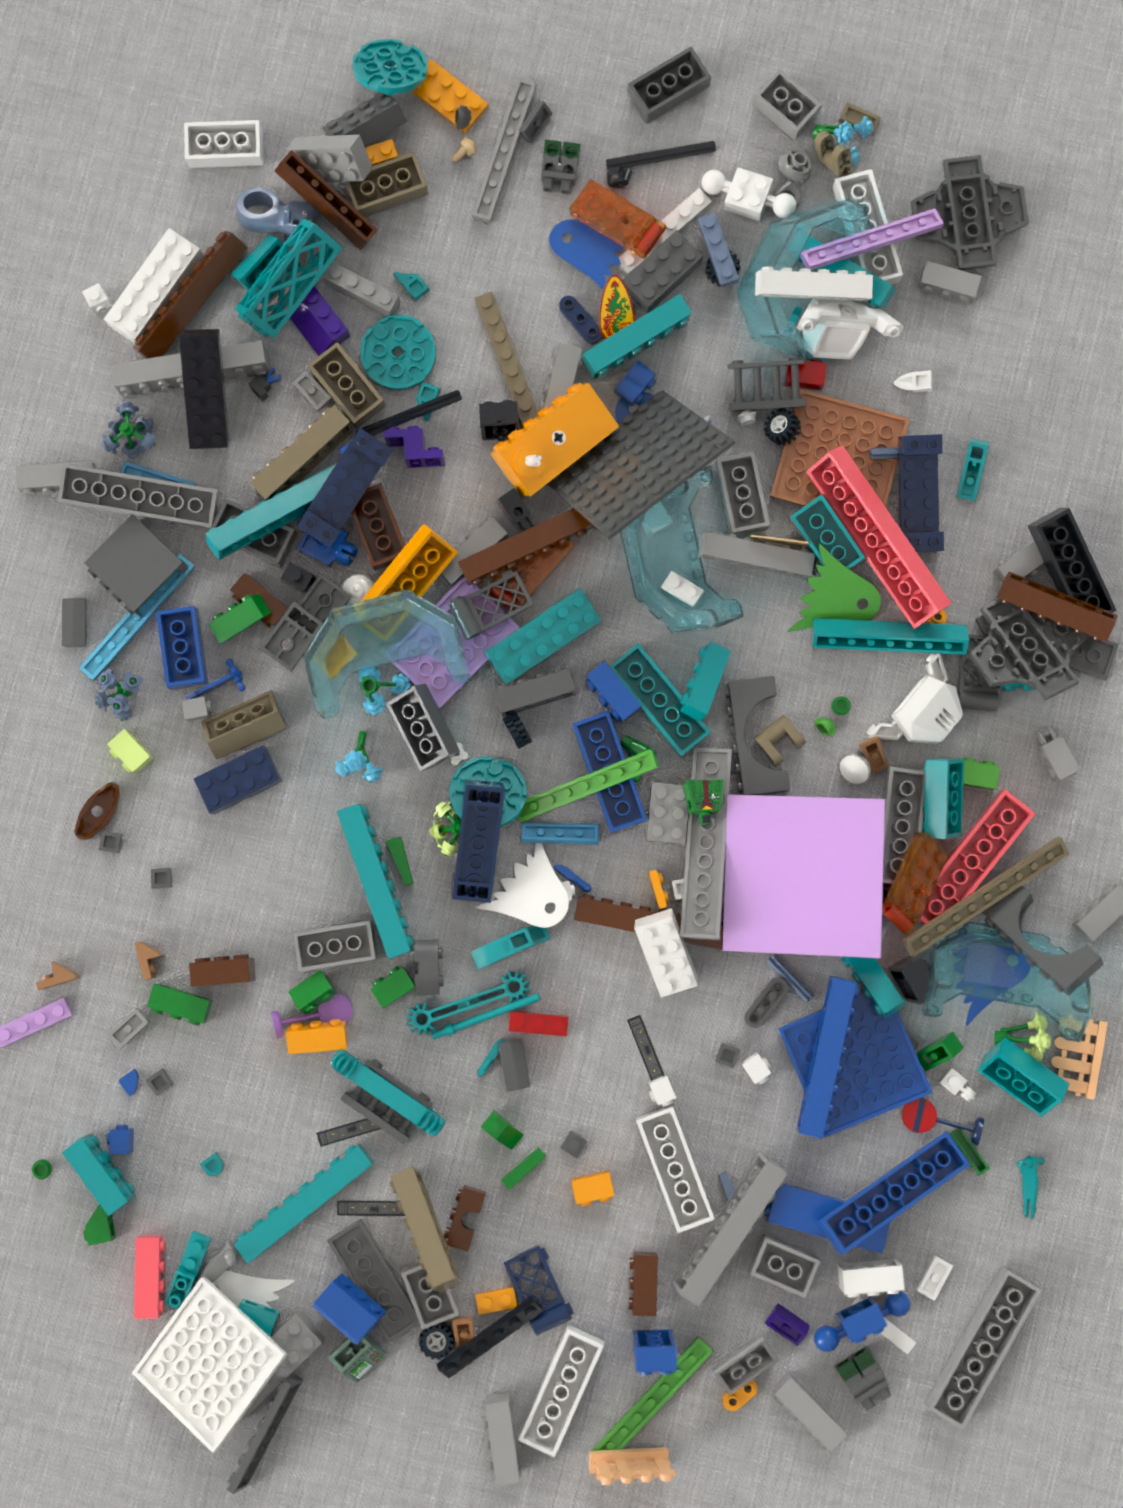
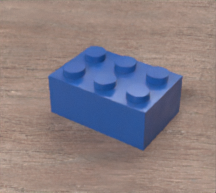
[586,661,641,724]

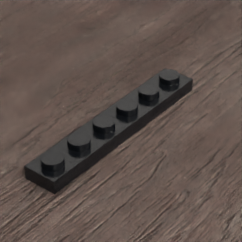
[436,1296,544,1378]

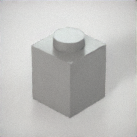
[182,696,213,721]

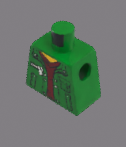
[683,780,723,825]

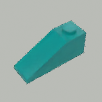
[957,438,990,501]

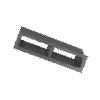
[62,598,86,648]
[498,1039,530,1092]

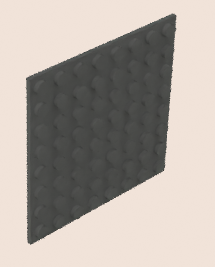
[547,390,736,540]

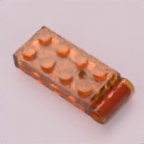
[569,179,667,259]
[487,520,575,611]
[882,832,949,935]

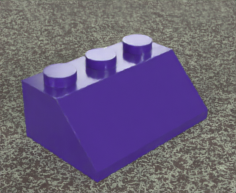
[290,286,350,356]

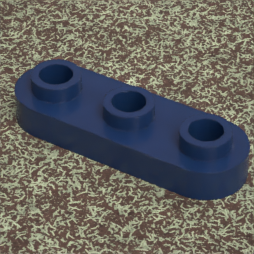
[559,296,602,344]

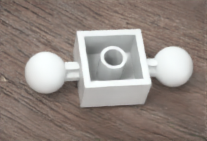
[702,167,796,222]

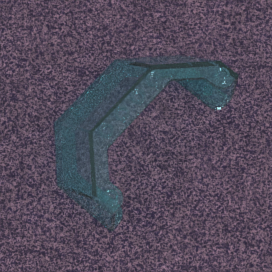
[736,199,871,360]
[620,465,744,632]
[303,589,472,719]
[923,922,1094,1042]

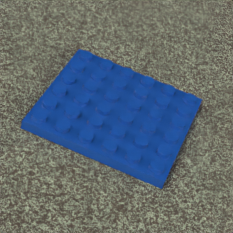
[778,993,933,1138]

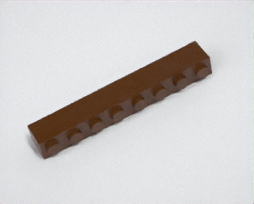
[133,231,248,359]
[458,508,597,586]
[574,894,724,950]

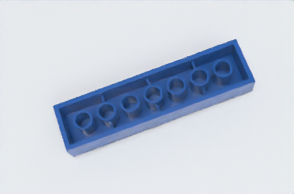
[796,976,859,1139]
[816,1131,971,1256]

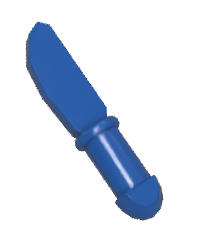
[554,864,591,892]

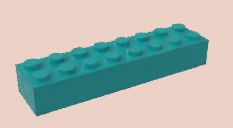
[337,803,415,959]

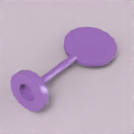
[271,993,353,1038]

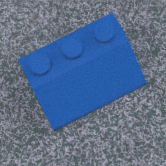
[312,1274,386,1345]

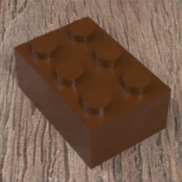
[189,954,256,987]

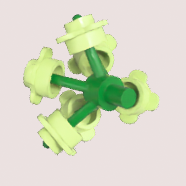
[429,801,461,857]

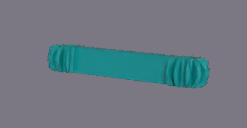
[406,970,531,1035]
[330,1050,446,1136]

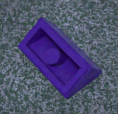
[764,1304,810,1346]

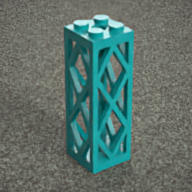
[235,218,343,339]

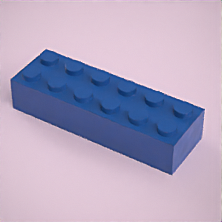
[572,711,647,834]

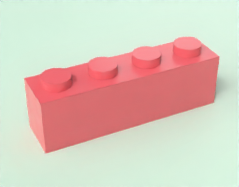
[134,1235,166,1319]

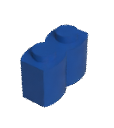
[614,361,656,406]

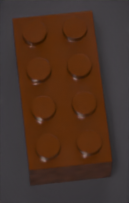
[352,483,405,571]

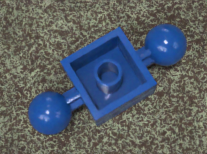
[814,1291,911,1352]

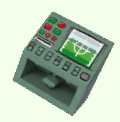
[328,1335,386,1383]

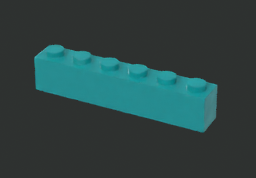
[788,230,897,309]

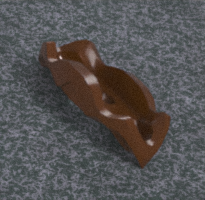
[74,782,120,840]

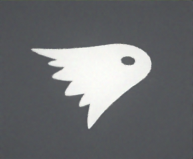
[476,843,569,927]
[212,1270,295,1308]

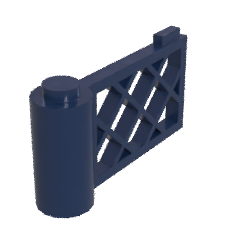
[504,1245,574,1336]

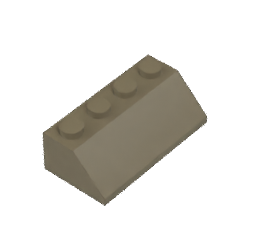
[201,690,287,759]

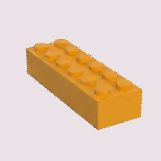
[351,524,458,641]

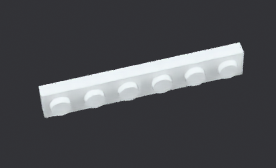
[618,188,712,275]

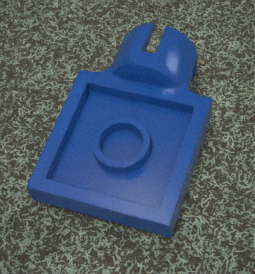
[296,529,358,567]

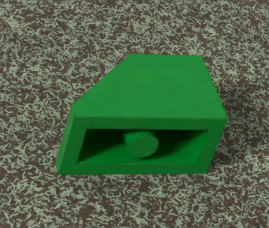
[916,1032,964,1071]
[481,1110,524,1150]
[83,1204,116,1246]

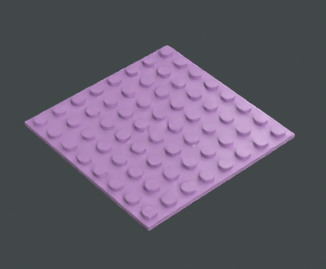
[723,795,885,958]

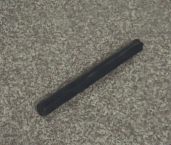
[606,141,716,170]
[355,390,462,436]

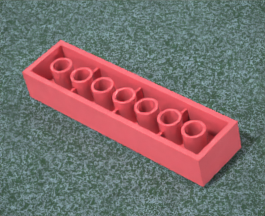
[905,789,1036,925]

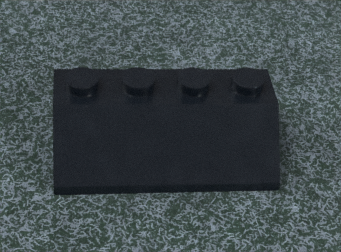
[888,956,932,1004]

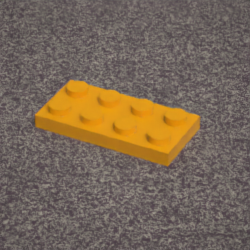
[411,59,489,134]

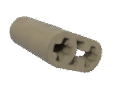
[814,131,853,178]
[753,715,806,767]

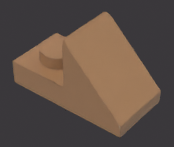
[858,736,889,775]
[135,942,165,980]
[36,961,80,990]
[452,1316,475,1349]

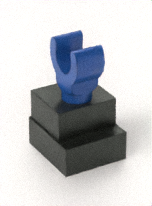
[248,368,282,402]

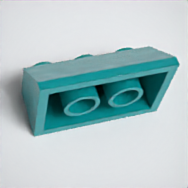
[231,234,301,304]

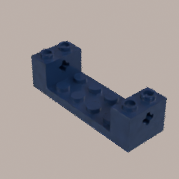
[297,428,393,548]
[898,434,944,552]
[451,779,505,903]

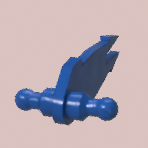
[185,659,246,700]

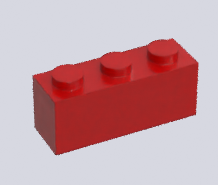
[509,1011,569,1036]

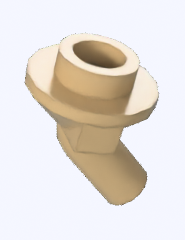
[452,138,476,163]

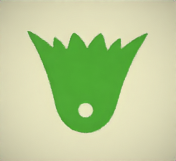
[787,543,881,632]

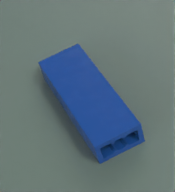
[764,1183,891,1254]

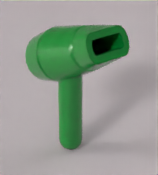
[620,735,656,783]

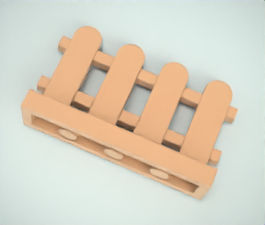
[1051,1015,1108,1100]
[589,1447,676,1485]

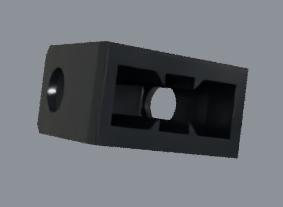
[496,488,533,531]
[281,562,317,594]

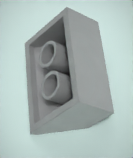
[712,1334,779,1395]

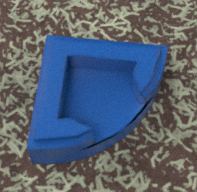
[119,1069,139,1097]

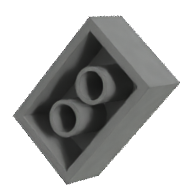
[753,69,822,140]
[646,782,688,845]
[748,1234,820,1298]
[401,1263,461,1330]

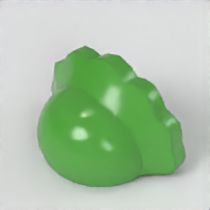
[814,717,836,737]

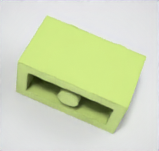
[107,729,154,774]

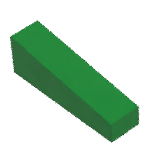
[386,837,414,885]
[949,1128,990,1176]
[501,1147,546,1190]

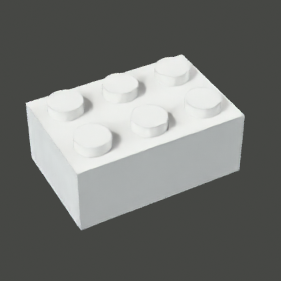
[837,1259,905,1297]

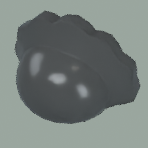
[455,105,472,130]

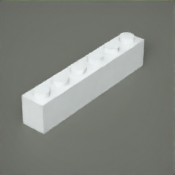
[755,267,873,301]

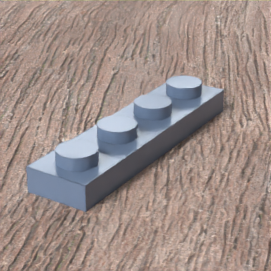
[697,213,739,287]

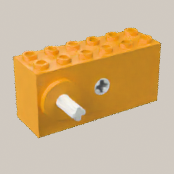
[490,382,619,497]

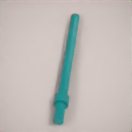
[431,993,541,1040]

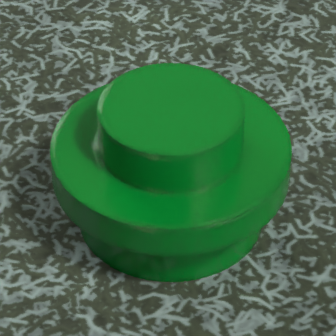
[831,696,851,716]
[32,1159,52,1179]

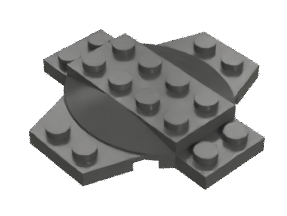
[911,155,1029,270]
[969,599,1089,701]

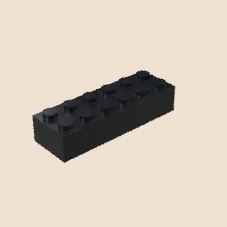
[179,329,229,449]
[1028,508,1117,613]

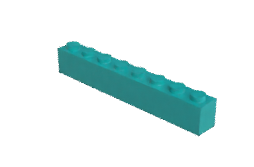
[206,464,336,560]
[811,618,969,655]
[234,1144,374,1264]

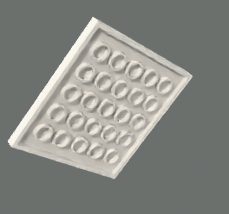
[132,1277,287,1453]

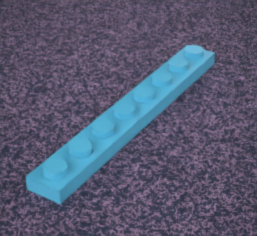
[79,554,195,681]

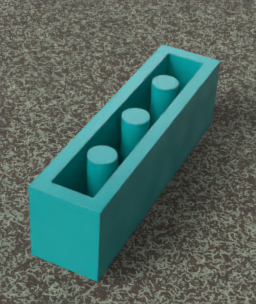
[680,641,731,721]
[841,956,905,1019]

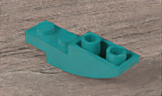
[471,925,551,970]
[164,1231,212,1310]

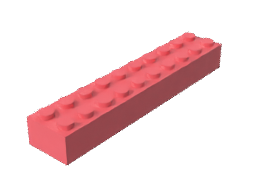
[806,445,952,629]

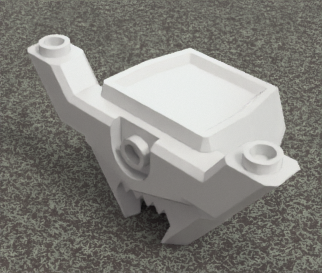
[797,299,904,360]
[866,653,963,744]

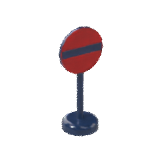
[902,1098,984,1145]

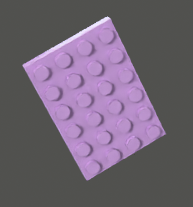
[385,576,519,709]

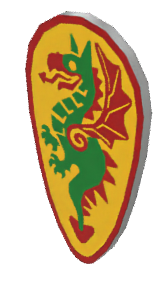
[599,274,635,339]

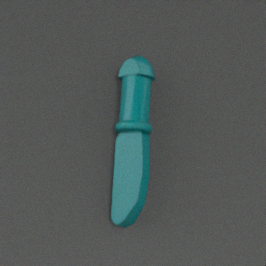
[477,1039,506,1077]

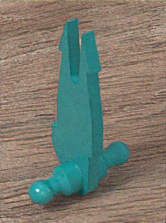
[1017,1156,1045,1219]

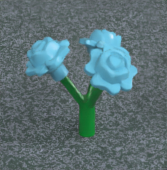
[334,731,384,783]

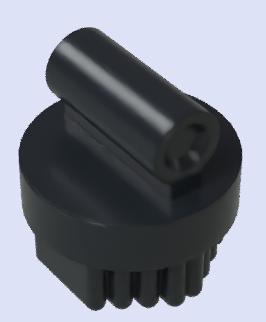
[607,166,632,189]

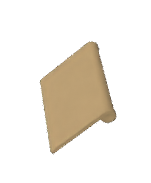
[749,535,808,549]

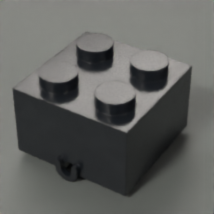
[479,400,519,441]

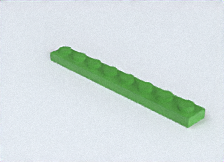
[518,749,659,822]
[591,1336,713,1451]

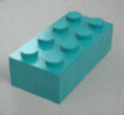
[790,494,865,569]
[922,757,964,839]
[977,1037,1069,1117]
[62,1133,136,1216]

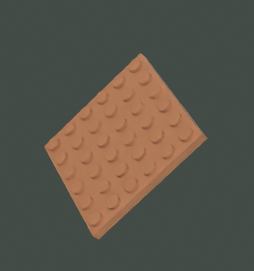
[770,389,910,507]

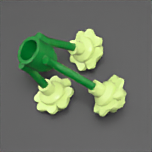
[994,1012,1051,1062]

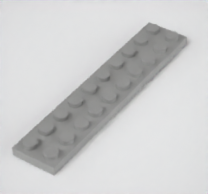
[680,748,732,940]

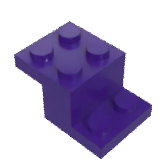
[384,426,445,468]

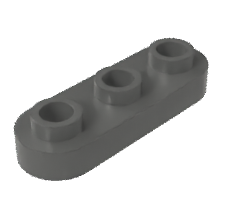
[744,978,788,1028]

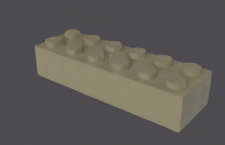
[250,405,354,501]
[390,1166,462,1293]

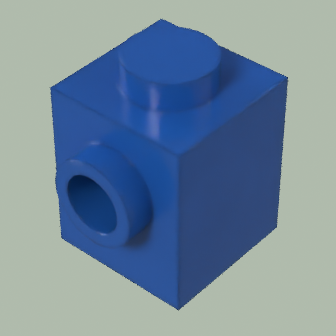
[107,1125,134,1154]

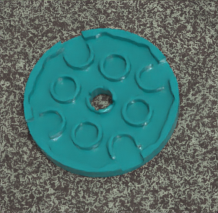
[353,39,428,96]
[360,315,436,390]
[449,756,527,828]

